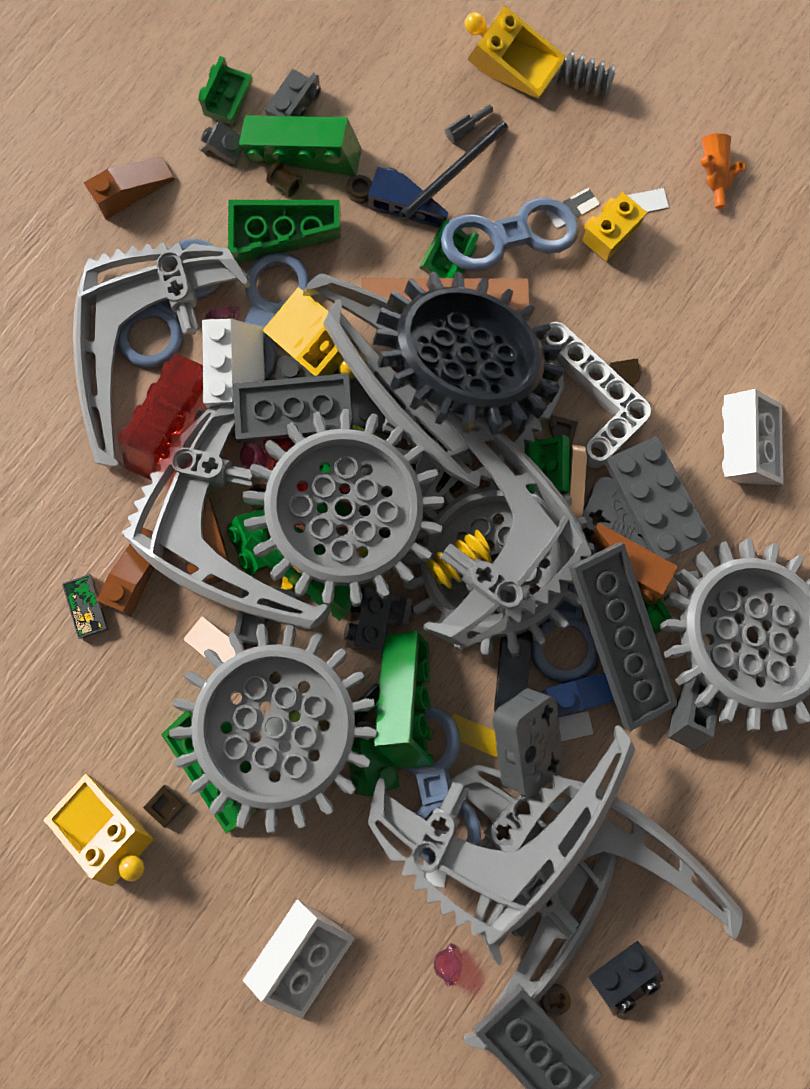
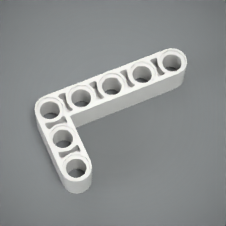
[541,322,651,468]

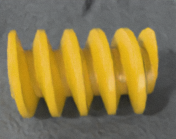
[425,530,492,589]

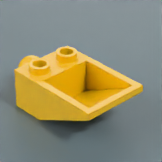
[465,5,567,99]
[263,287,356,379]
[44,774,154,887]

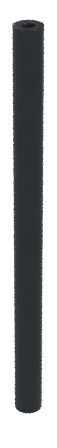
[400,121,508,220]

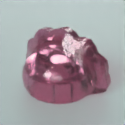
[205,306,240,320]
[240,441,269,469]
[434,943,462,986]

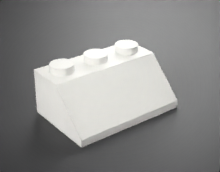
[202,319,265,409]
[722,389,783,485]
[243,900,355,1019]

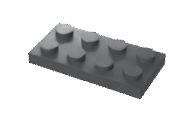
[233,373,354,443]
[604,436,711,560]
[473,984,602,1089]

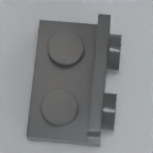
[264,69,321,116]

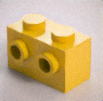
[582,192,647,261]

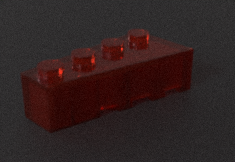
[118,353,203,481]

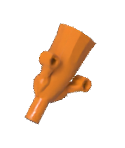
[700,133,746,209]

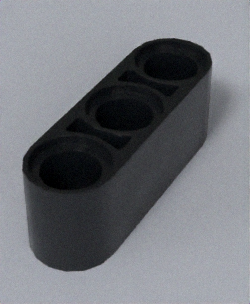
[494,631,532,713]

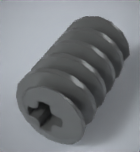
[556,50,615,100]

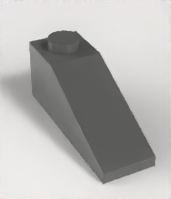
[668,677,720,750]

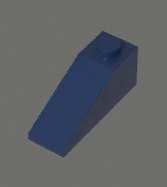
[368,167,449,228]
[542,673,614,717]

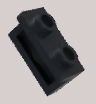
[343,587,392,651]
[588,940,663,1016]

